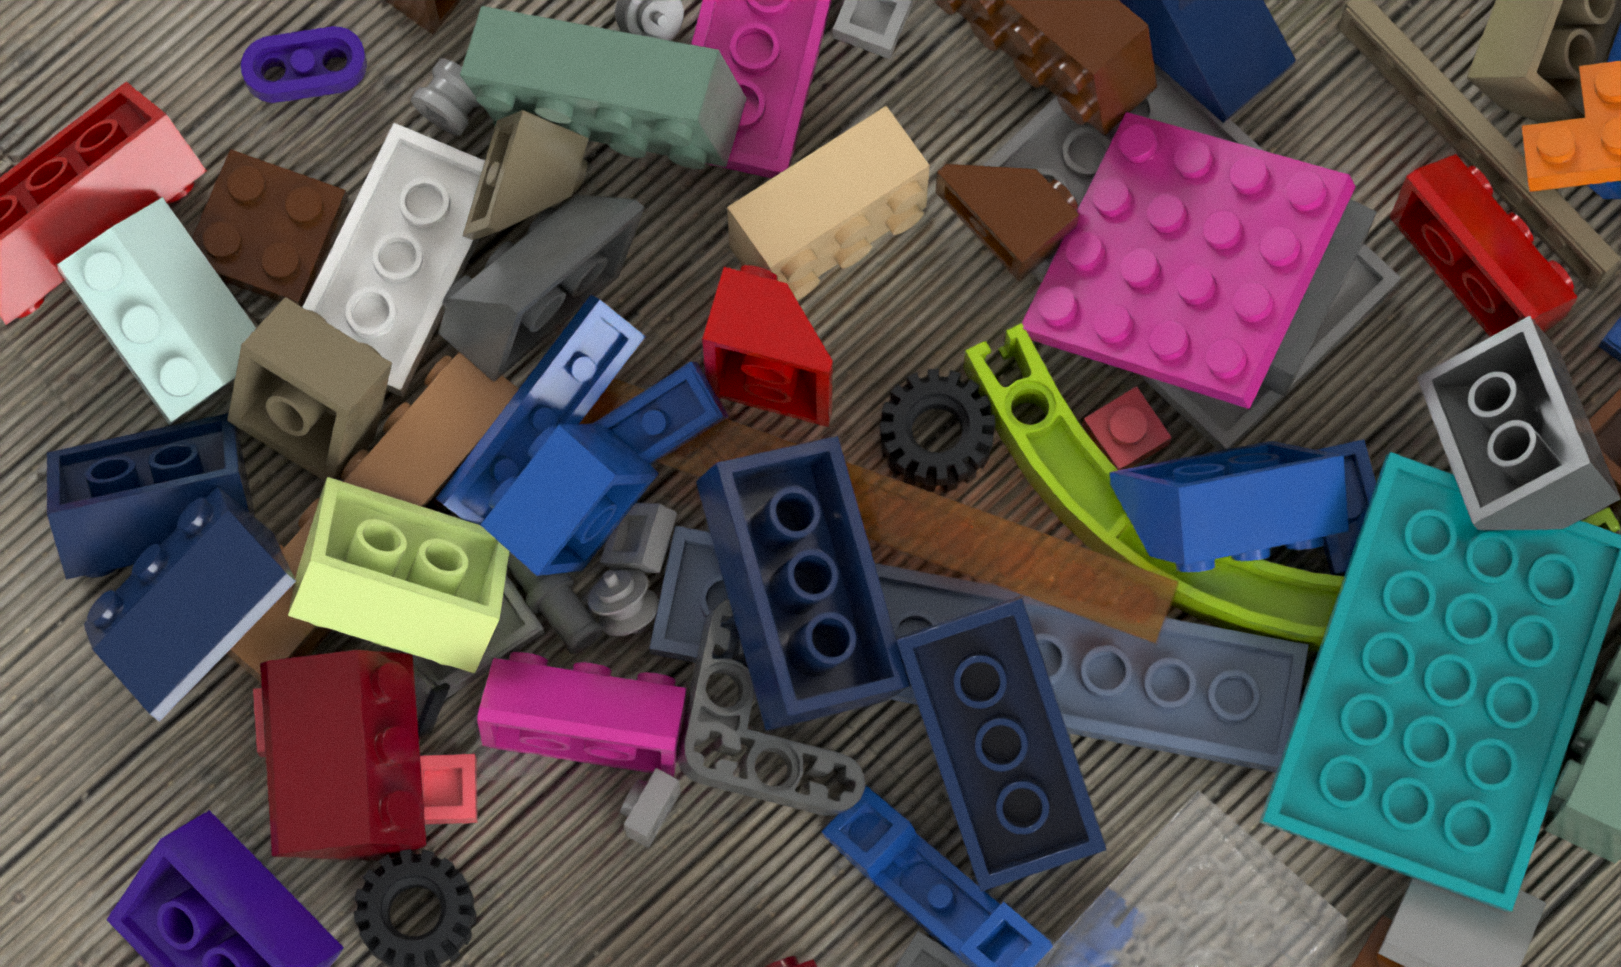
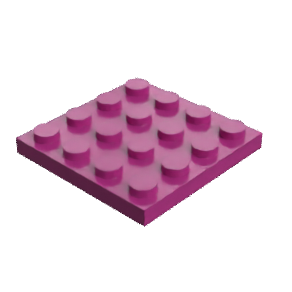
[1022,112,1356,409]

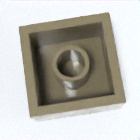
[227,297,392,481]

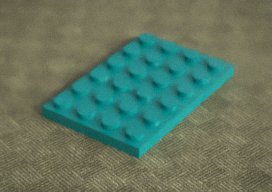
[1259,452,1621,912]

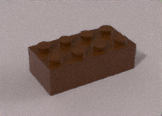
[933,0,1158,136]

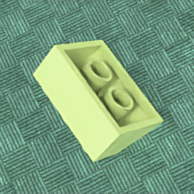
[288,477,509,673]

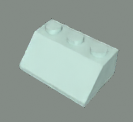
[57,197,256,425]

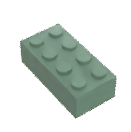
[460,6,747,169]
[1544,630,1621,864]

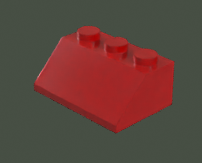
[1389,154,1578,337]
[702,265,833,427]

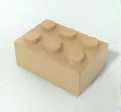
[727,106,930,300]

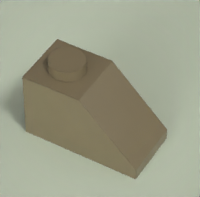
[462,110,589,240]

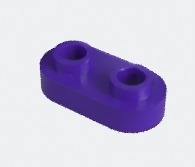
[241,26,367,103]

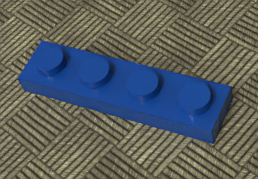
[436,295,646,525]

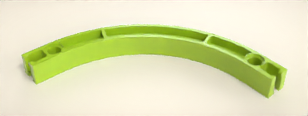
[963,323,1620,652]

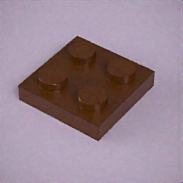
[192,149,348,307]

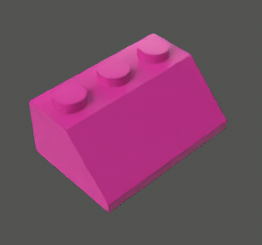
[477,652,687,777]

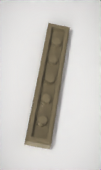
[1339,0,1621,292]

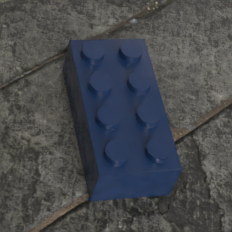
[696,436,910,731]
[896,595,1107,892]

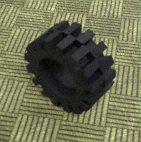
[880,369,995,492]
[354,849,476,967]

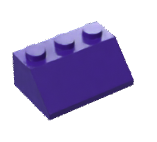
[107,810,344,967]

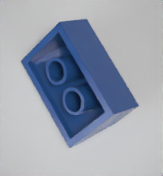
[1109,441,1349,572]

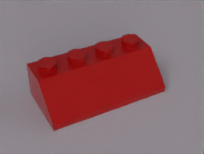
[0,82,207,325]

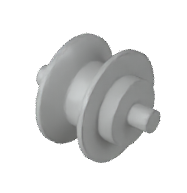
[615,0,684,41]
[588,568,659,636]

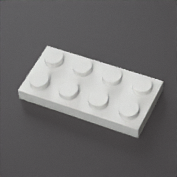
[303,123,485,397]

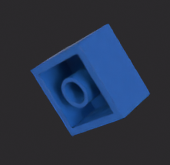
[481,424,659,576]

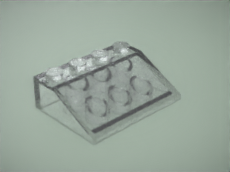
[1034,790,1348,967]

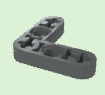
[677,599,865,816]

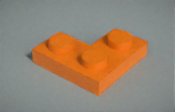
[1522,61,1621,192]

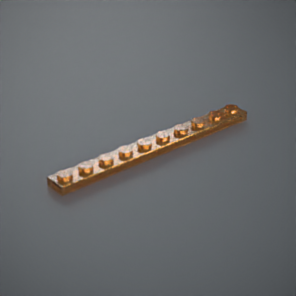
[579,378,1179,645]

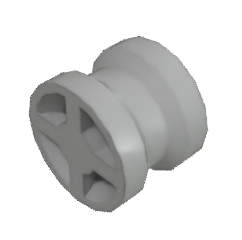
[411,58,482,136]

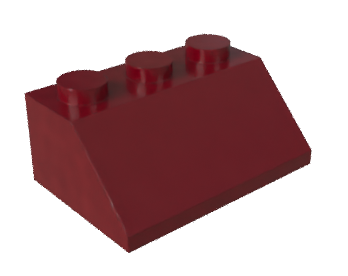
[260,650,426,861]

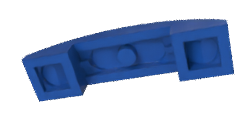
[821,785,1053,967]

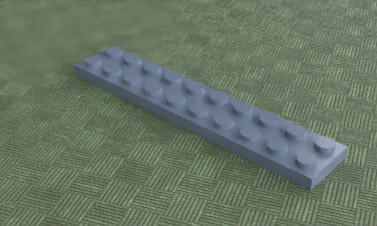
[649,526,1309,773]

